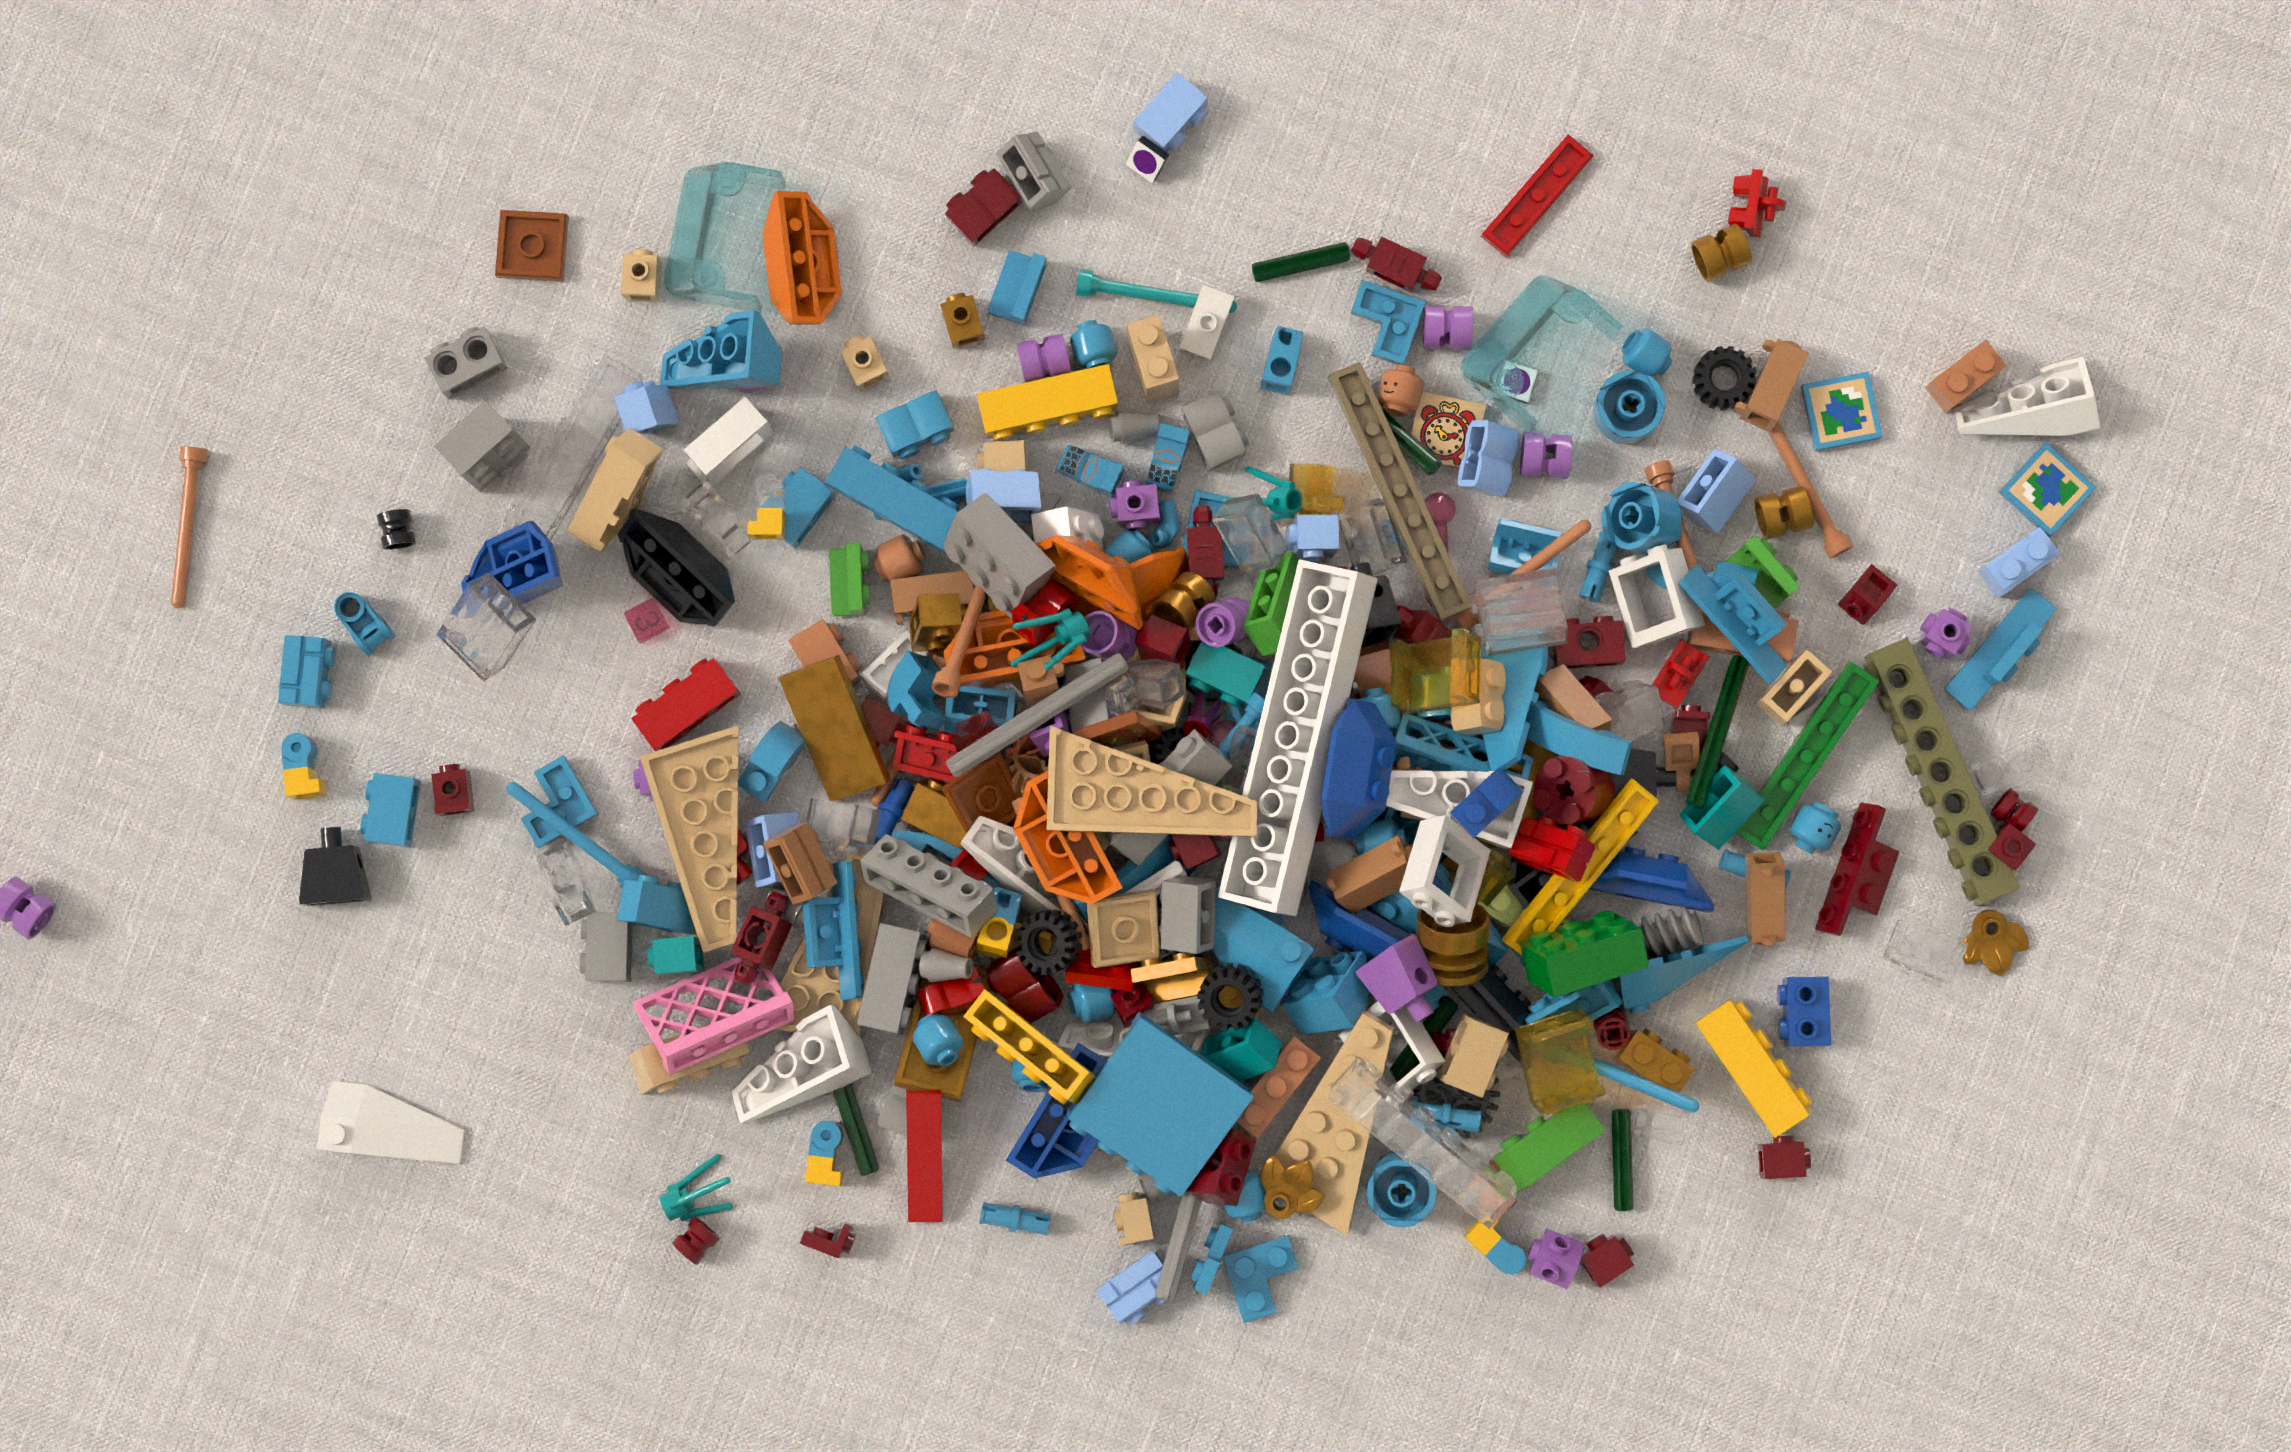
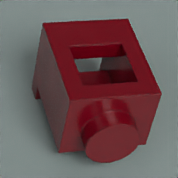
[431,764,475,816]

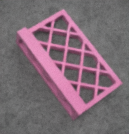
[633,950,794,1075]

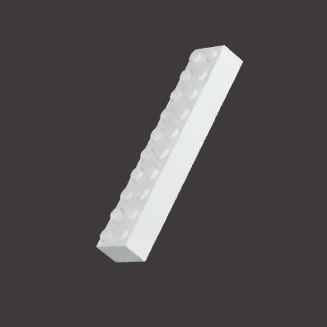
[1218,560,1378,916]

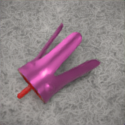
[1183,692,1221,738]

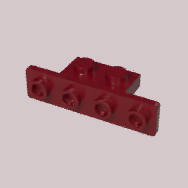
[1815,802,1899,936]

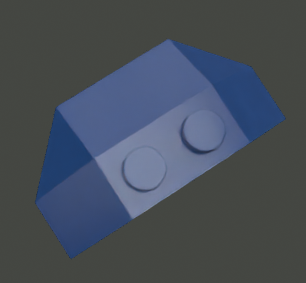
[461,521,564,616]
[1321,698,1396,840]
[1588,847,1714,913]
[1307,880,1412,963]
[1005,1042,1108,1179]

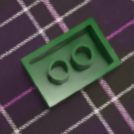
[1520,911,1649,998]

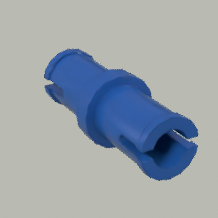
[867,778,915,845]

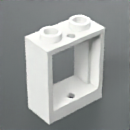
[684,397,775,486]
[1609,544,1706,648]
[1399,815,1491,927]
[1339,1001,1446,1104]

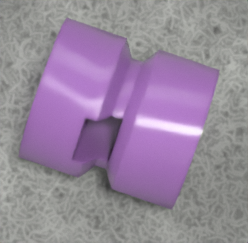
[1423,305,1473,350]
[1017,333,1071,383]
[1520,432,1572,479]
[1195,597,1250,647]
[1080,611,1137,662]
[0,876,56,940]

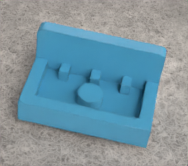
[1487,519,1564,584]

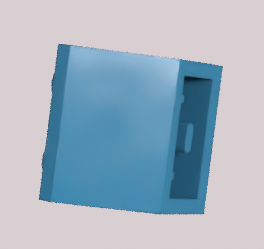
[944,686,1018,760]
[1281,951,1369,1035]

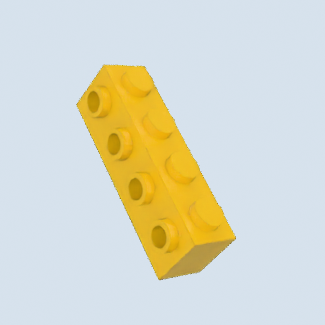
[977,364,1118,441]
[963,989,1096,1105]
[1696,997,1812,1138]

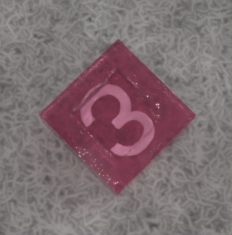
[624,597,670,644]

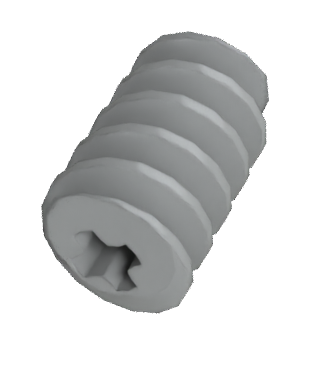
[1628,905,1704,960]

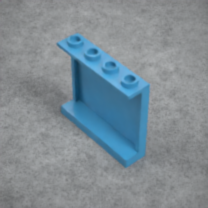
[1067,1011,1254,1197]

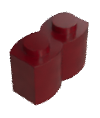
[945,168,1023,247]
[986,946,1064,1024]

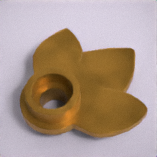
[1961,909,2029,976]
[1260,1155,1325,1219]

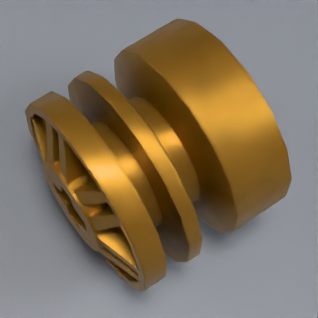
[1417,903,1490,986]

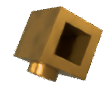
[940,293,985,349]

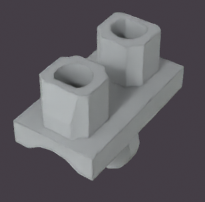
[1144,995,1211,1035]

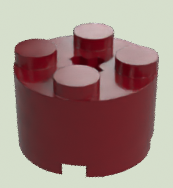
[1533,756,1615,825]

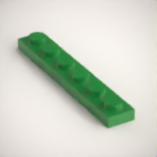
[1735,661,1879,851]

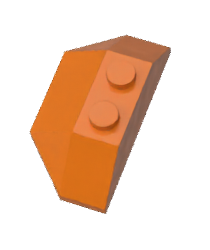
[762,191,842,325]
[1036,535,1143,630]
[1072,547,1189,628]
[943,610,1085,687]
[1013,771,1123,905]

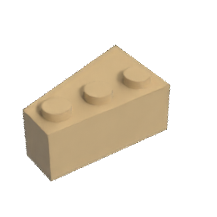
[567,427,663,553]
[628,1020,750,1095]

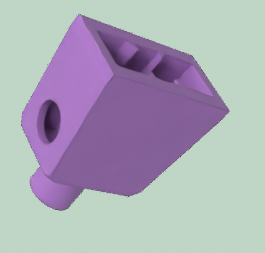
[1355,933,1437,1023]

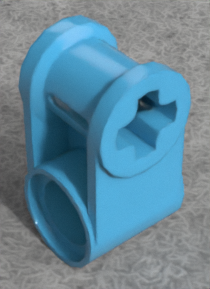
[334,592,396,657]

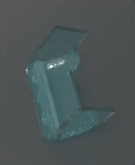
[664,162,786,313]
[1460,275,1624,432]

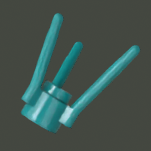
[1222,466,1302,524]
[1010,608,1090,670]
[660,1154,733,1222]

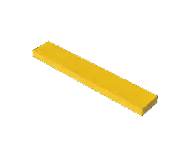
[1501,778,1660,957]

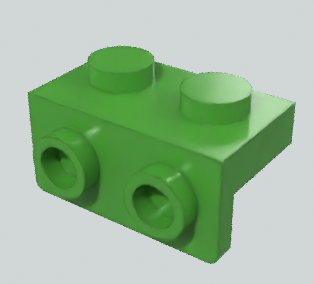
[1725,535,1800,608]
[829,542,871,616]

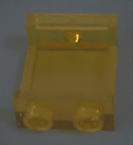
[1389,628,1482,714]
[1515,1008,1606,1115]

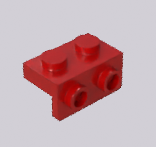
[892,724,968,782]
[1065,949,1140,992]

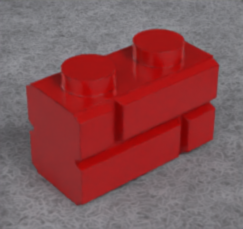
[1509,816,1595,882]

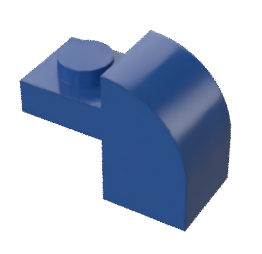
[1450,766,1524,839]

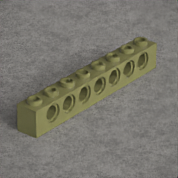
[1863,637,2020,906]

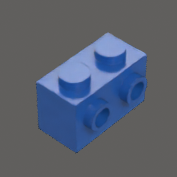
[1777,976,1831,1047]

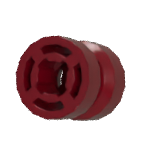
[1990,788,2038,832]
[1593,1007,1631,1050]
[672,1216,720,1265]

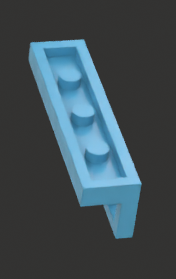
[1393,713,1534,780]

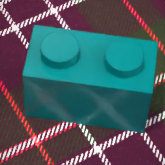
[1186,641,1265,708]
[1679,765,1765,850]
[647,936,705,976]
[1200,1018,1282,1082]

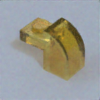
[1289,463,1345,517]

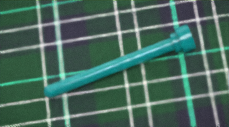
[1076,269,1237,313]

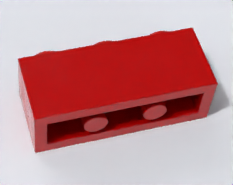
[631,658,741,751]

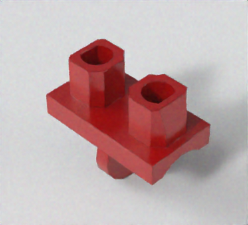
[1728,169,1786,237]
[1648,639,1710,709]

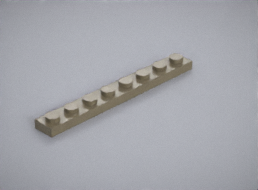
[1328,362,1472,622]

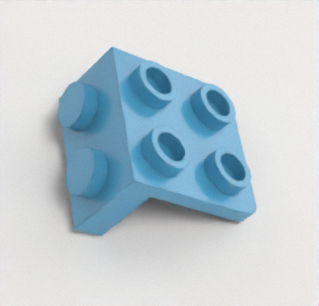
[1524,980,1623,1035]

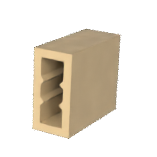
[1127,315,1179,404]

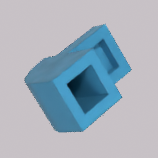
[888,650,946,730]
[738,720,806,803]

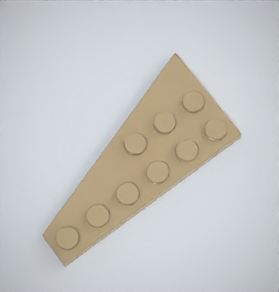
[640,725,739,953]
[1046,725,1257,837]
[772,835,885,1037]
[1275,1010,1394,1236]

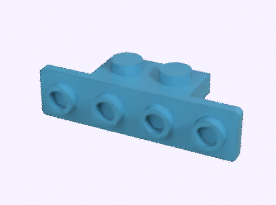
[1679,565,1787,684]
[1944,588,2056,711]
[802,861,864,1000]

